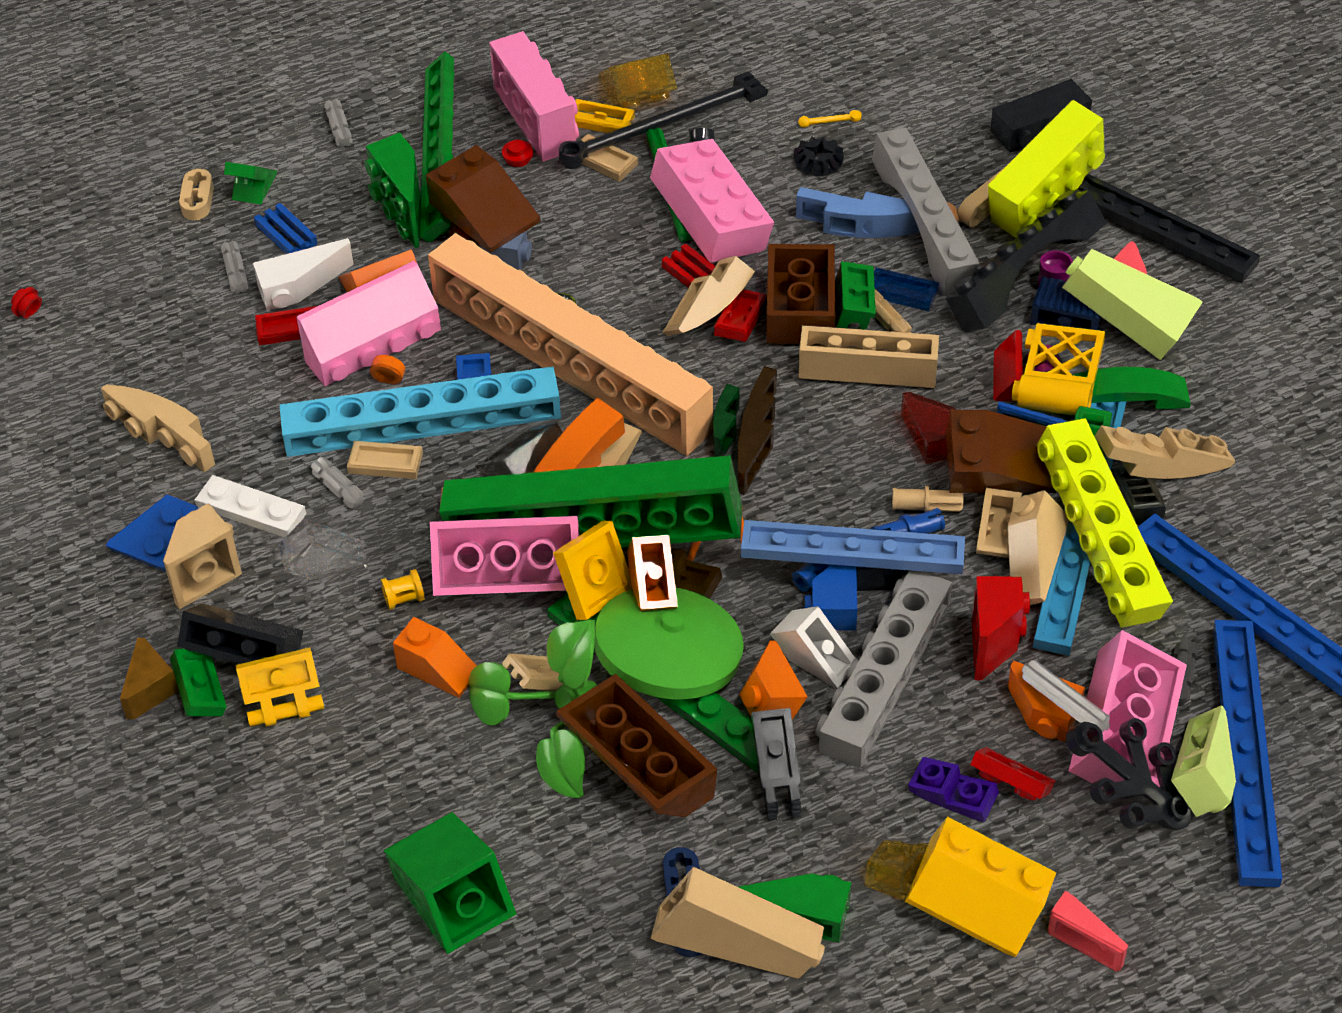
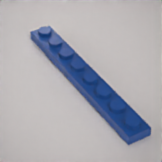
[1138,514,1342,697]
[1213,620,1282,887]

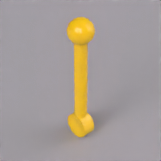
[798,110,862,128]

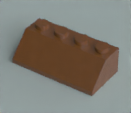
[556,674,717,817]

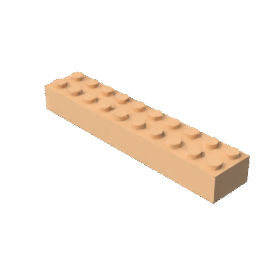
[428,233,713,456]

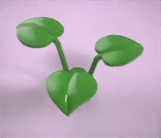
[468,620,597,798]

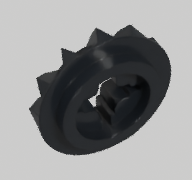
[794,136,844,175]

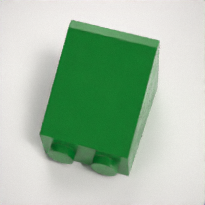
[383,812,517,954]

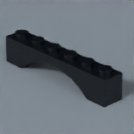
[945,190,1107,332]

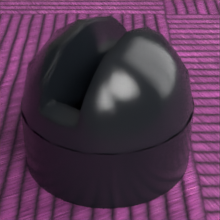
[689,128,715,143]

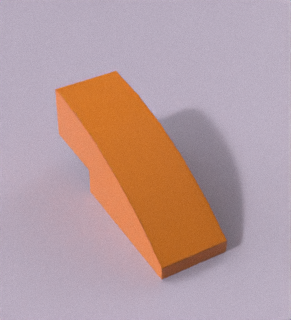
[534,397,625,472]

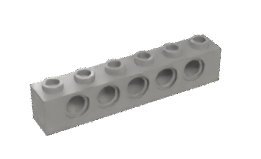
[815,570,952,769]

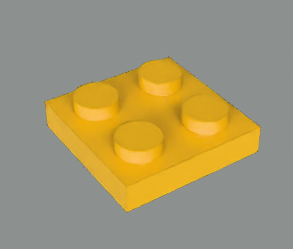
[553,521,632,620]

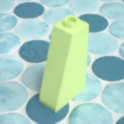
[1062,249,1202,360]

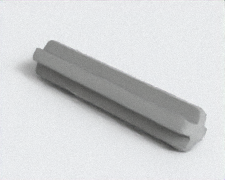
[1022,660,1110,732]

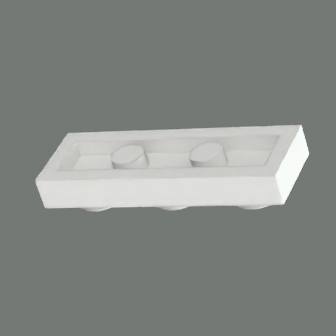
[195,475,306,539]

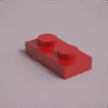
[970,747,1056,800]

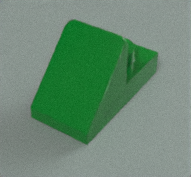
[224,162,277,204]

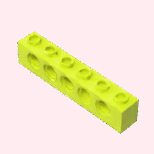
[1037,418,1173,628]

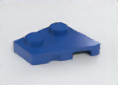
[106,495,199,572]

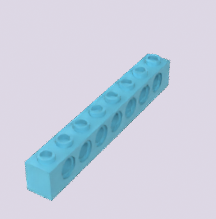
[280,366,561,457]

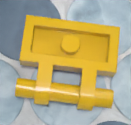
[235,647,325,727]

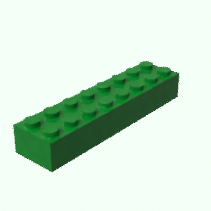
[439,455,743,548]

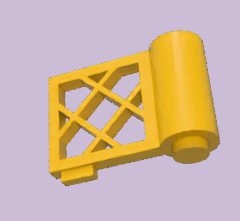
[1012,323,1105,416]

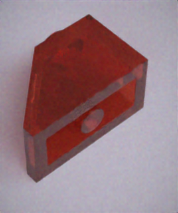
[901,392,955,464]

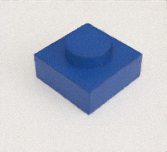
[456,353,492,380]

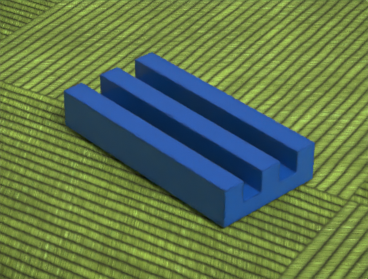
[254,203,318,254]

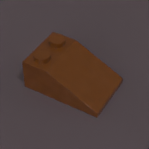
[426,145,541,253]
[946,410,1057,493]

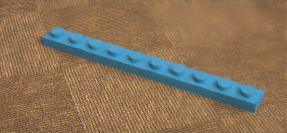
[1033,401,1127,656]

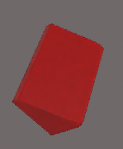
[993,330,1022,402]

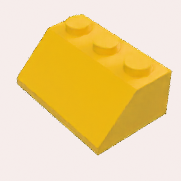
[905,816,1056,957]

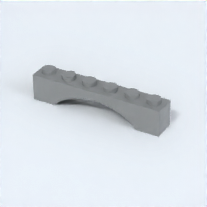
[872,128,979,296]

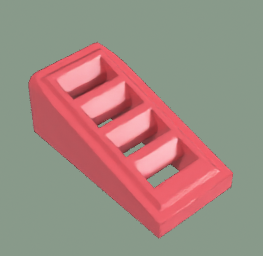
[1047,891,1128,972]

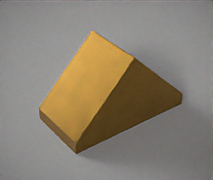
[120,637,179,720]

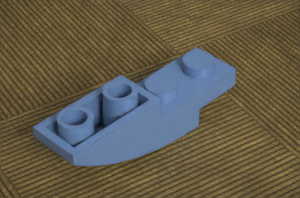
[796,187,920,238]

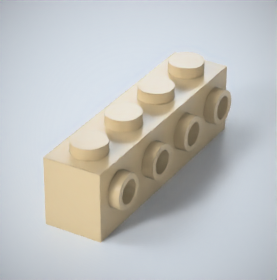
[799,325,939,388]

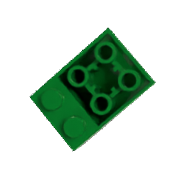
[364,132,421,248]

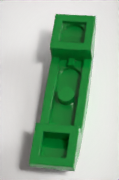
[1052,367,1191,414]

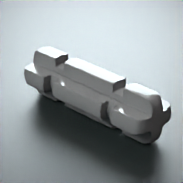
[324,99,353,148]
[221,240,249,294]
[311,457,365,509]

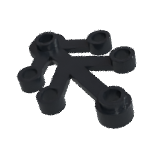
[1066,718,1192,830]

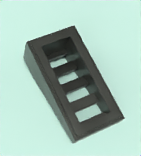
[1111,467,1166,526]

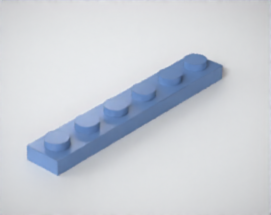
[741,520,965,574]

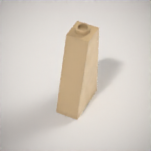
[651,867,825,979]

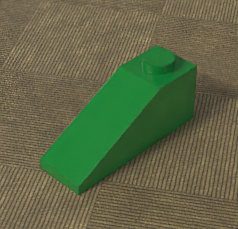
[738,873,851,943]

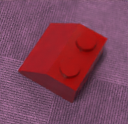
[971,576,1030,680]

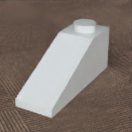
[253,238,354,311]

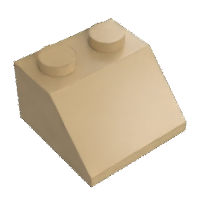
[163,503,242,609]

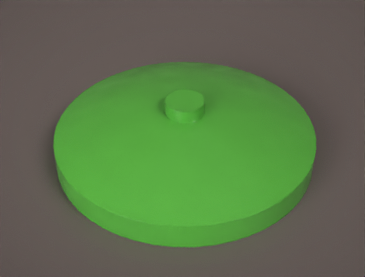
[594,587,744,699]

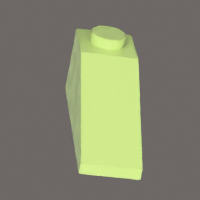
[1171,705,1236,817]

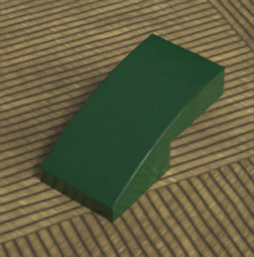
[713,383,740,457]

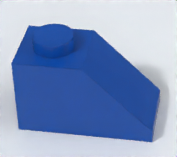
[804,565,857,631]

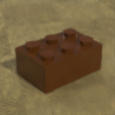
[766,244,835,344]

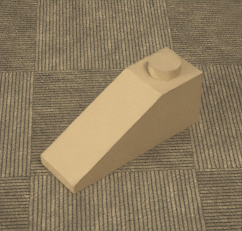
[1008,490,1069,605]

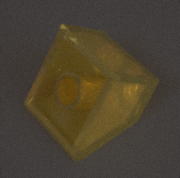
[598,53,677,109]

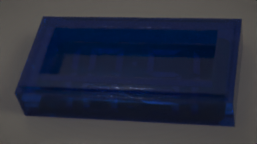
[874,267,939,312]

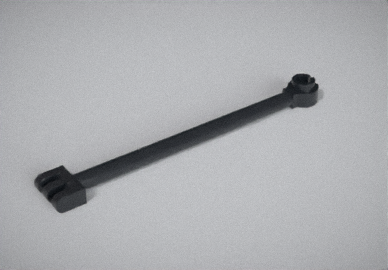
[559,72,768,169]

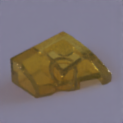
[864,840,929,901]

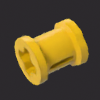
[380,569,425,610]

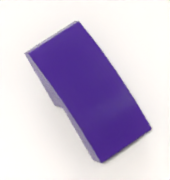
[908,757,999,823]

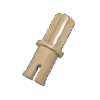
[892,486,964,512]

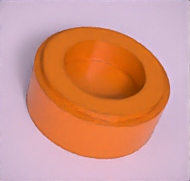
[369,355,405,385]

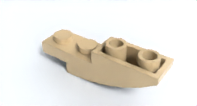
[101,384,215,472]
[1095,425,1235,479]

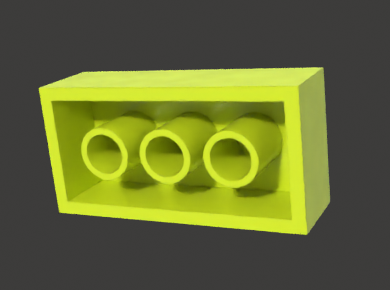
[987,100,1105,238]

